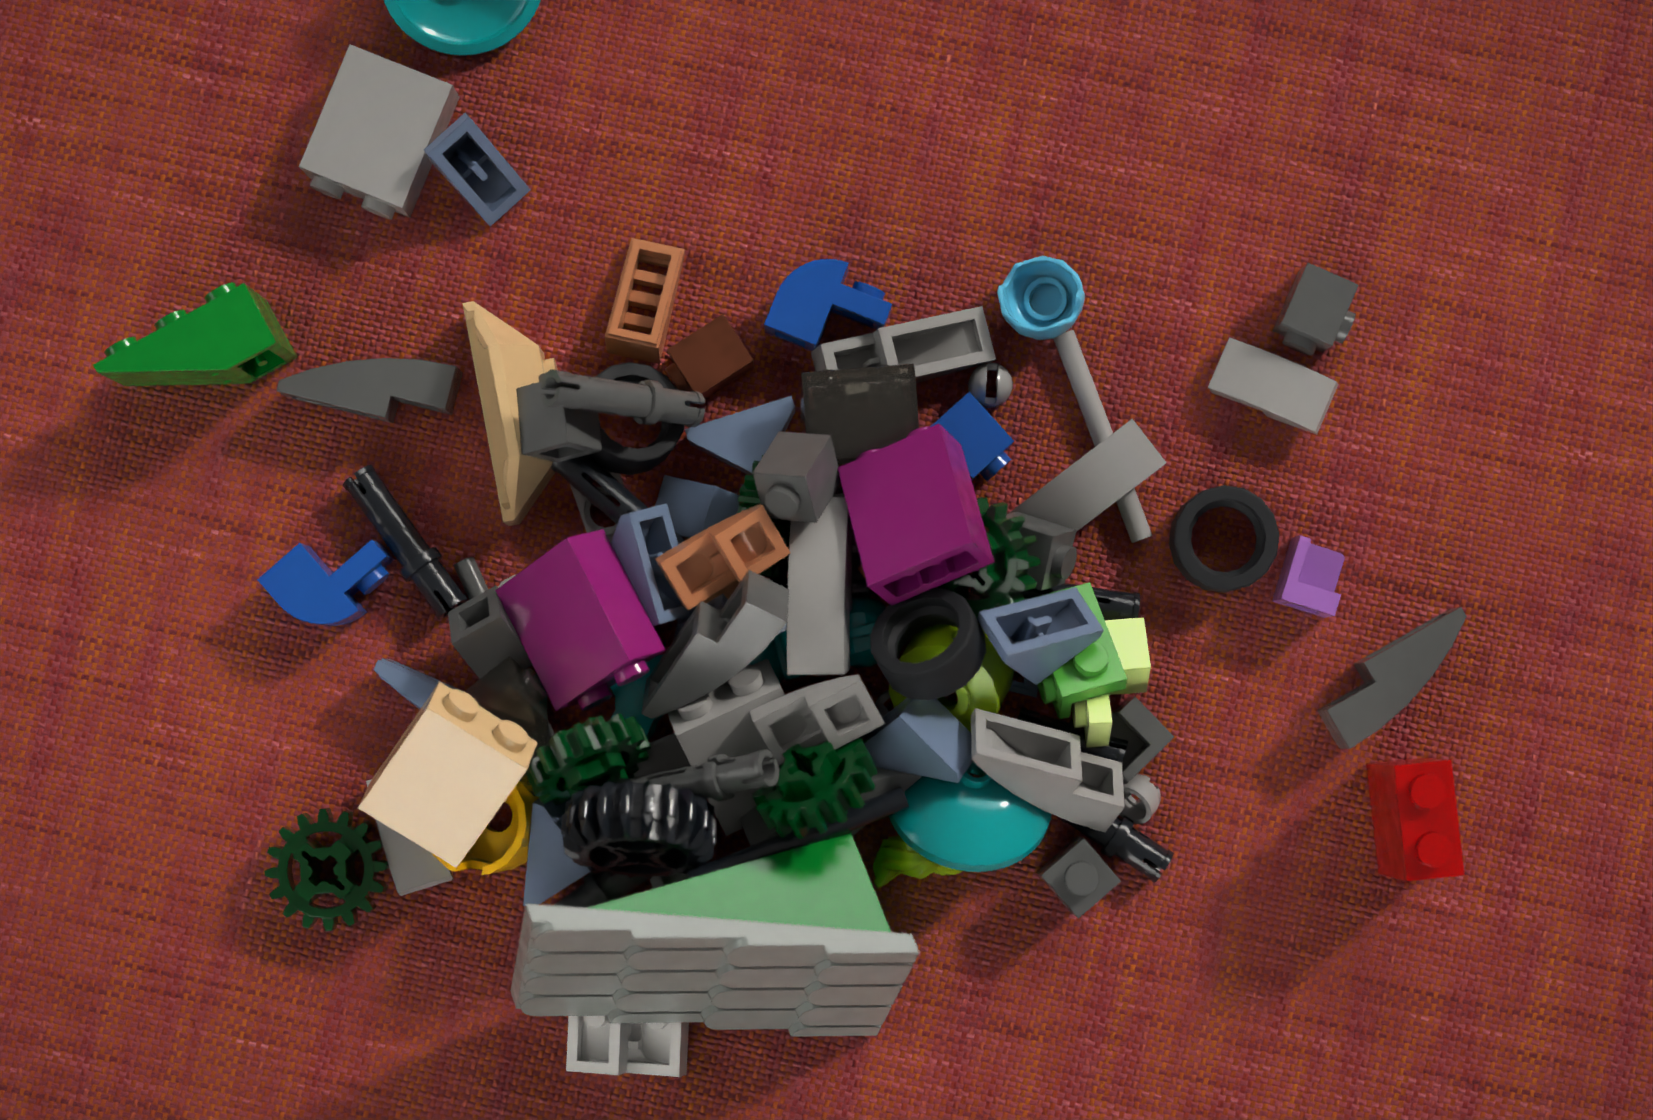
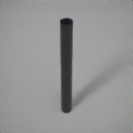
[687,787,909,879]

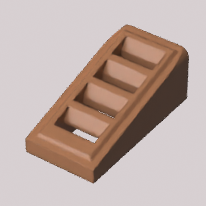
[605,238,685,363]

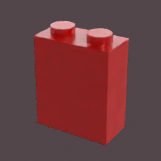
[1366,758,1465,881]

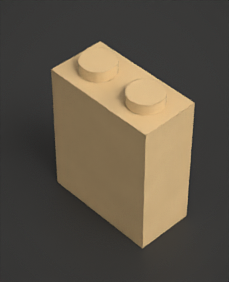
[358,681,537,868]

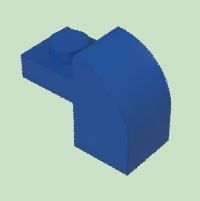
[764,259,892,351]
[257,539,395,626]

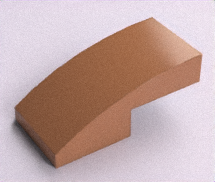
[655,504,790,611]

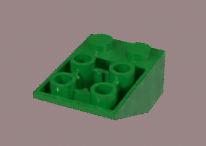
[93,282,298,386]

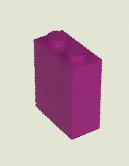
[838,423,995,606]
[495,529,665,711]

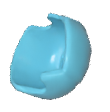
[997,256,1085,340]

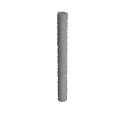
[1054,330,1153,543]

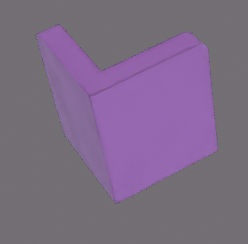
[1272,535,1345,618]

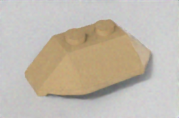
[462,301,557,526]

